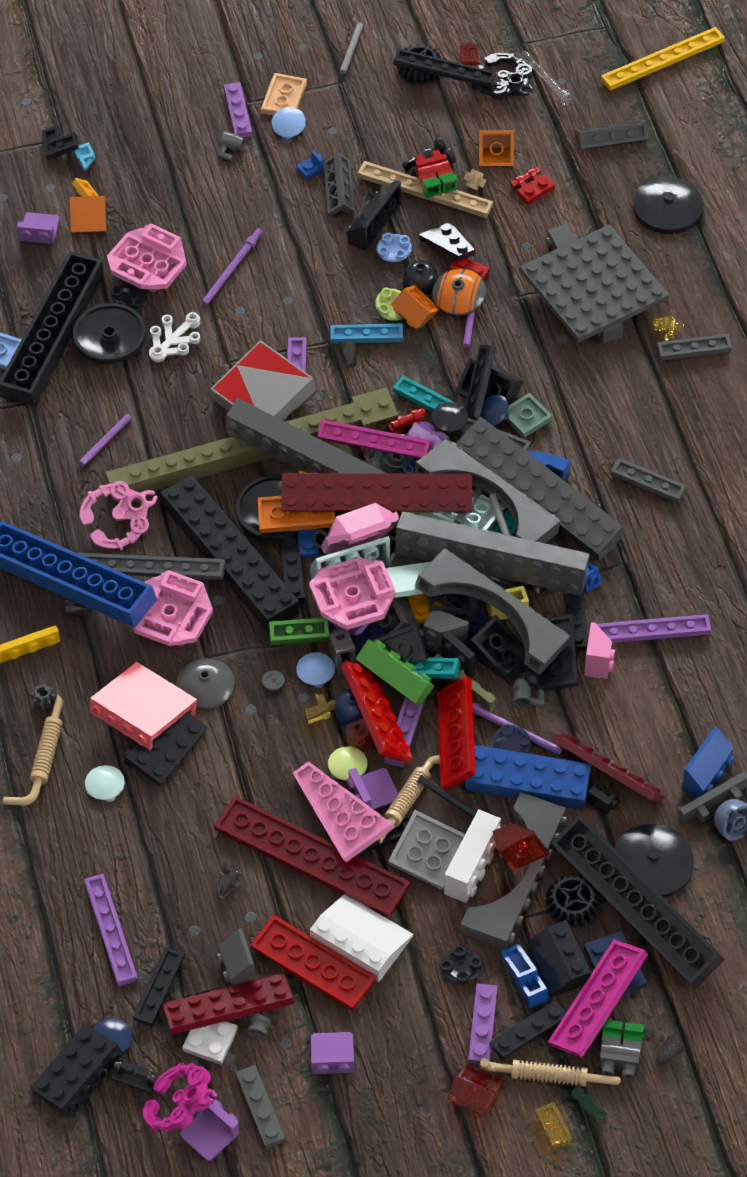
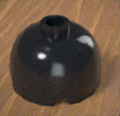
[403,260,438,296]

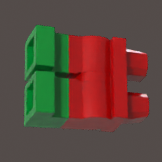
[415,150,458,198]

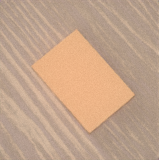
[261,73,307,116]

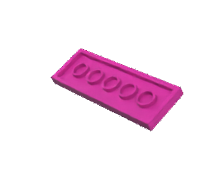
[548,940,648,1058]

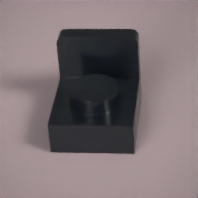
[587,786,620,815]

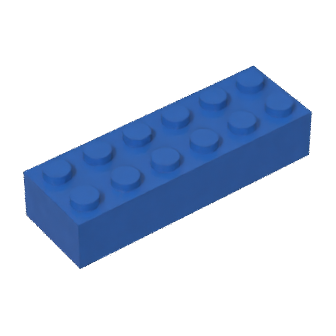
[465,745,591,810]

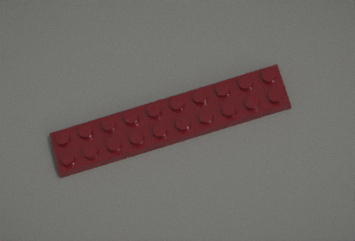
[281,473,472,513]
[214,796,410,917]

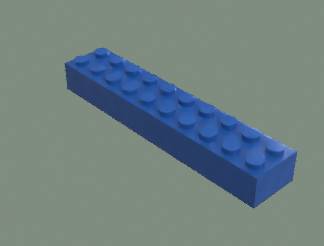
[0,521,157,628]

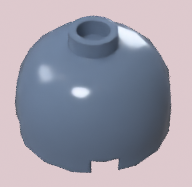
[714,799,747,841]

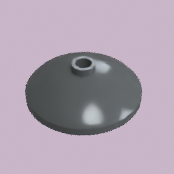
[176,658,235,710]

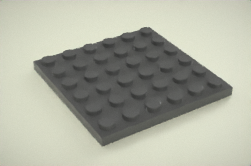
[520,224,669,343]

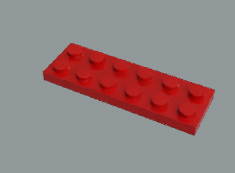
[341,661,413,763]
[437,675,476,791]
[250,915,376,1011]

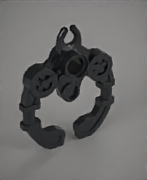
[472,53,533,100]

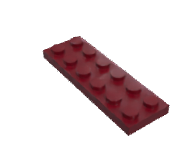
[551,732,665,803]
[162,973,294,1035]

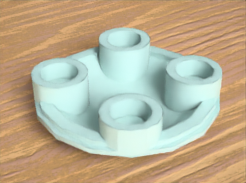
[85,765,125,802]

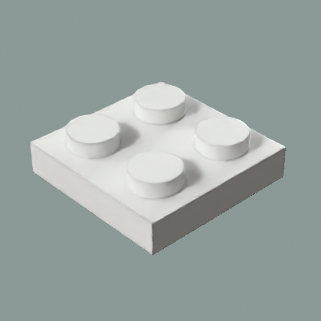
[182,1021,238,1065]

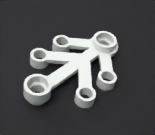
[149,312,201,362]

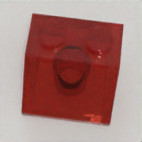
[492,823,550,871]
[447,1064,506,1115]

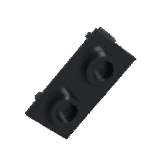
[112,1060,159,1093]

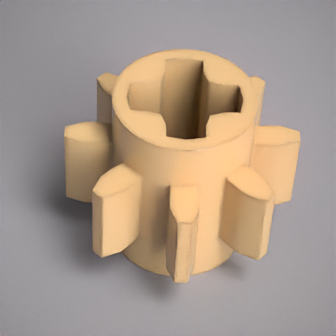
[463,169,486,190]

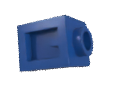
[296,150,324,180]
[298,529,319,559]
[584,562,603,592]

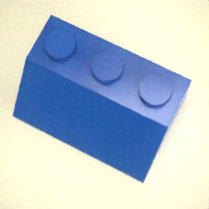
[681,726,735,798]

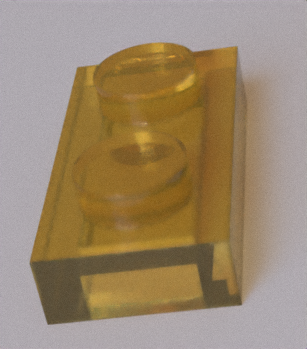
[534,1102,573,1149]

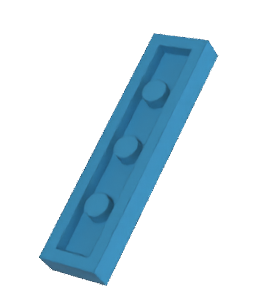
[330,324,403,344]

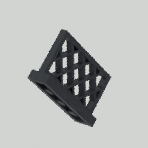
[421,560,478,621]

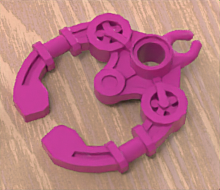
[143,1063,217,1132]

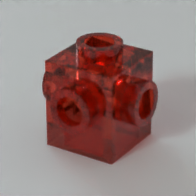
[347,719,375,749]

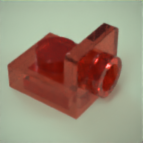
[460,43,479,66]

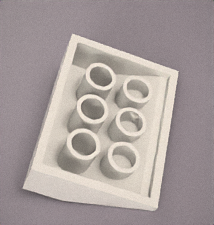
[310,894,413,982]

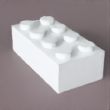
[444,809,503,903]

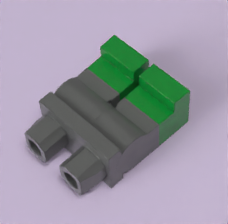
[599,1020,644,1081]

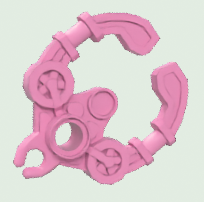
[79,481,158,551]

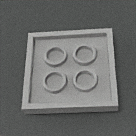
[388,810,465,890]

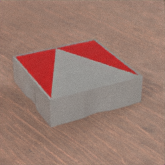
[210,340,316,421]

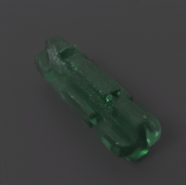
[571,1086,607,1122]

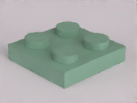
[506,393,553,438]

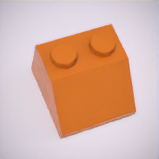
[479,130,514,166]
[391,285,440,329]

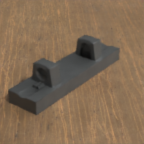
[678,771,747,825]

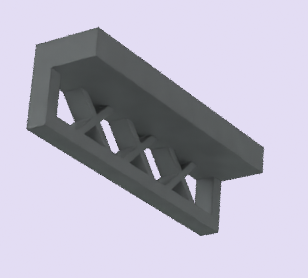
[575,120,648,149]
[324,152,355,217]

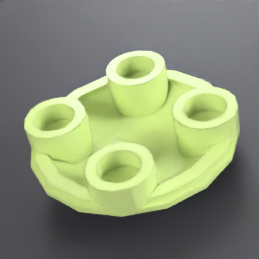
[376,288,404,321]
[328,746,367,781]

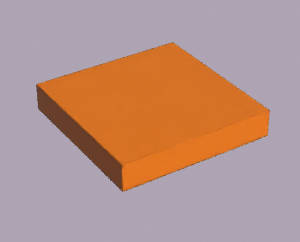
[70,196,107,233]

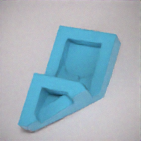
[73,142,95,171]

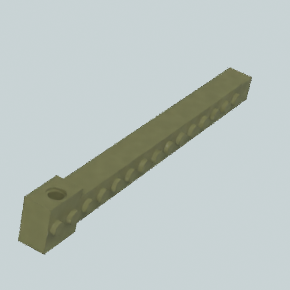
[106,388,399,502]

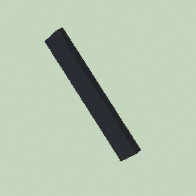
[393,48,496,88]

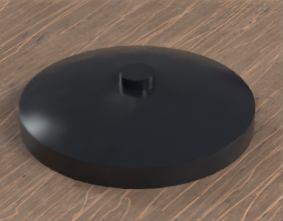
[633,177,704,234]
[73,303,146,364]
[236,475,298,541]
[614,824,694,898]

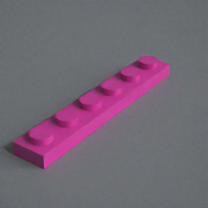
[317,419,431,459]

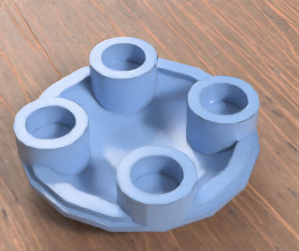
[272,107,306,140]
[377,233,412,262]
[297,652,335,688]

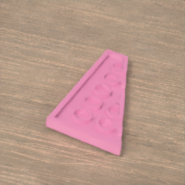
[293,761,396,862]

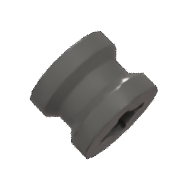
[246,1014,271,1039]

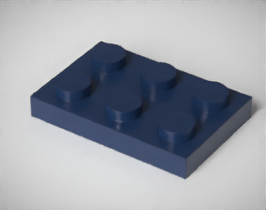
[584,931,647,995]

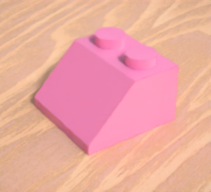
[584,622,615,679]

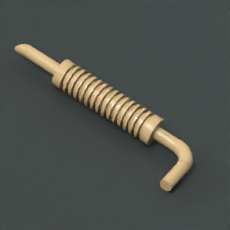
[3,694,63,806]
[378,755,440,844]
[480,1058,621,1087]

